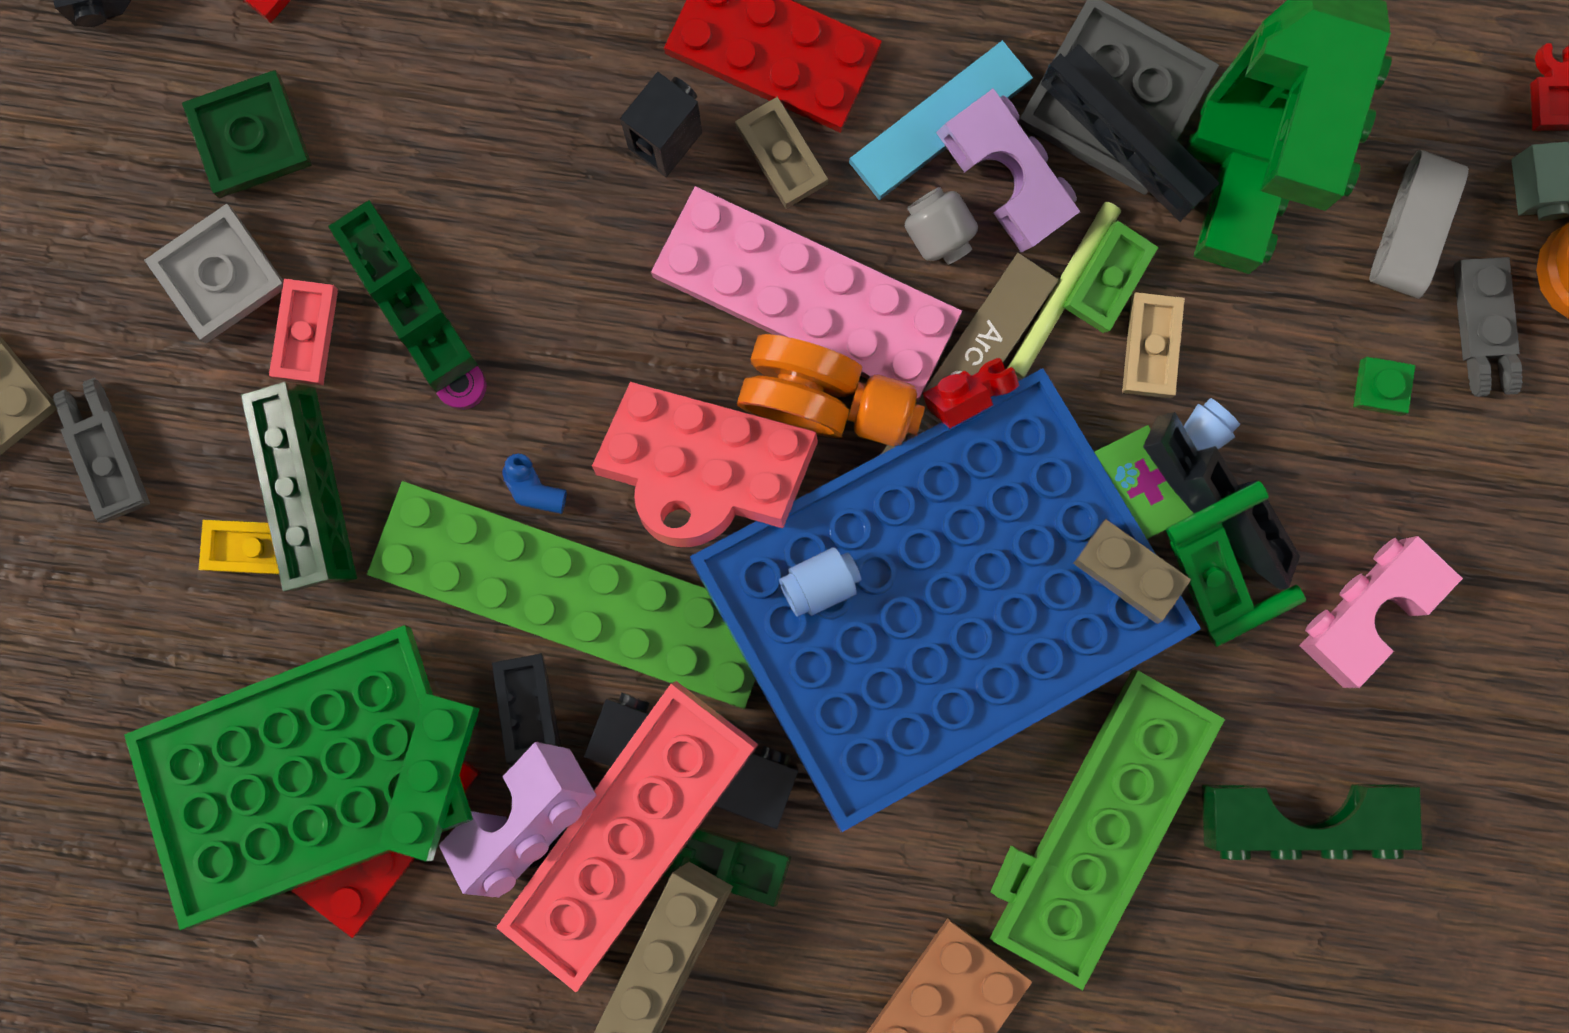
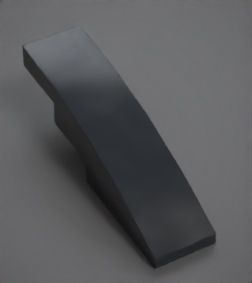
[1143,412,1300,590]
[492,653,568,869]

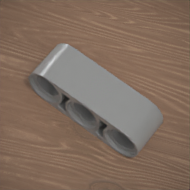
[1369,150,1469,299]

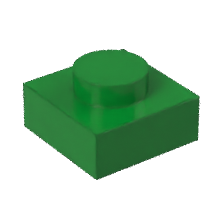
[1353,357,1415,416]

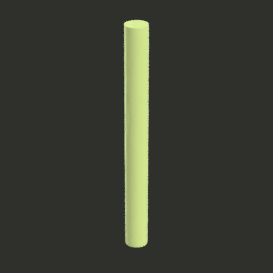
[1007,202,1121,379]

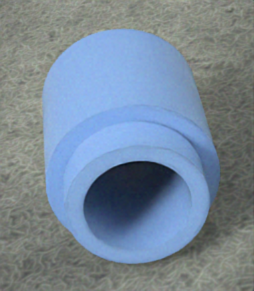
[779,547,861,617]

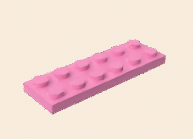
[651,186,962,403]

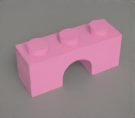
[1299,536,1463,688]

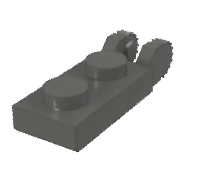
[1453,257,1523,397]
[53,378,150,523]

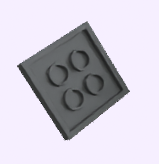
[1018,0,1219,195]

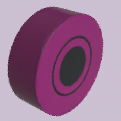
[436,366,487,410]

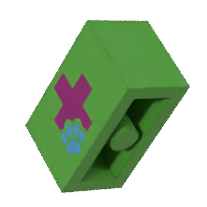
[1094,425,1193,539]

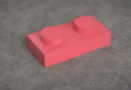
[269,279,338,386]

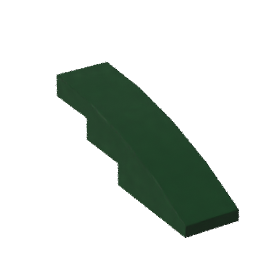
[328,200,478,393]
[663,827,792,907]

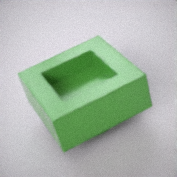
[991,846,1060,910]

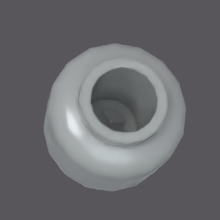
[904,187,978,265]

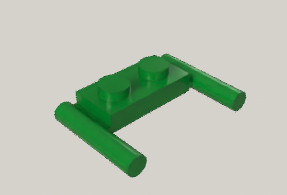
[1166,481,1306,647]

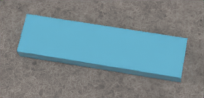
[849,40,1033,200]

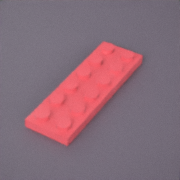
[496,681,759,992]

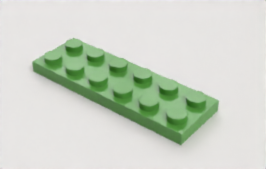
[990,670,1225,990]

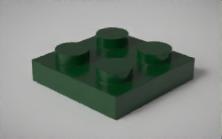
[182,70,312,199]

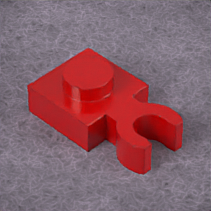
[1530,43,1569,131]
[922,358,1019,428]

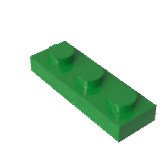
[378,693,480,861]

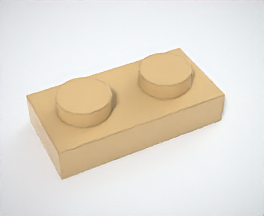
[1122,292,1185,398]

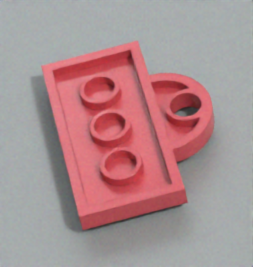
[592,382,818,547]

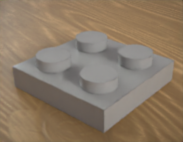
[144,204,284,343]

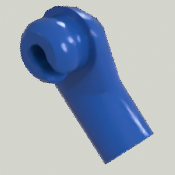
[502,453,567,514]

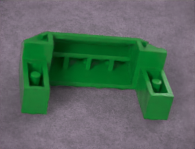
[1185,0,1392,274]

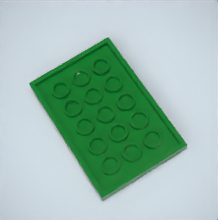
[124,625,473,930]

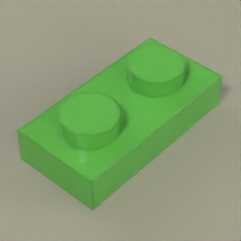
[1063,221,1158,333]

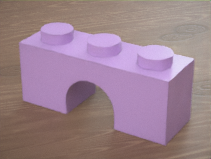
[936,88,1080,252]
[439,742,597,898]

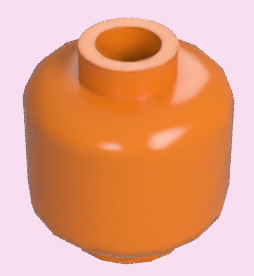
[847,375,925,447]

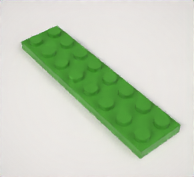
[367,481,756,709]

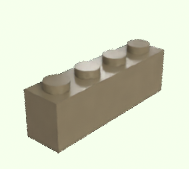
[594,862,733,1033]

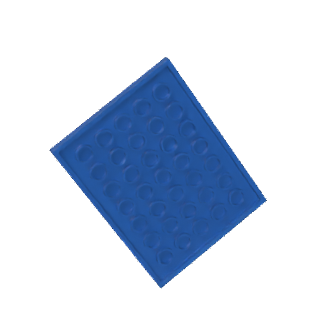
[690,368,1201,833]

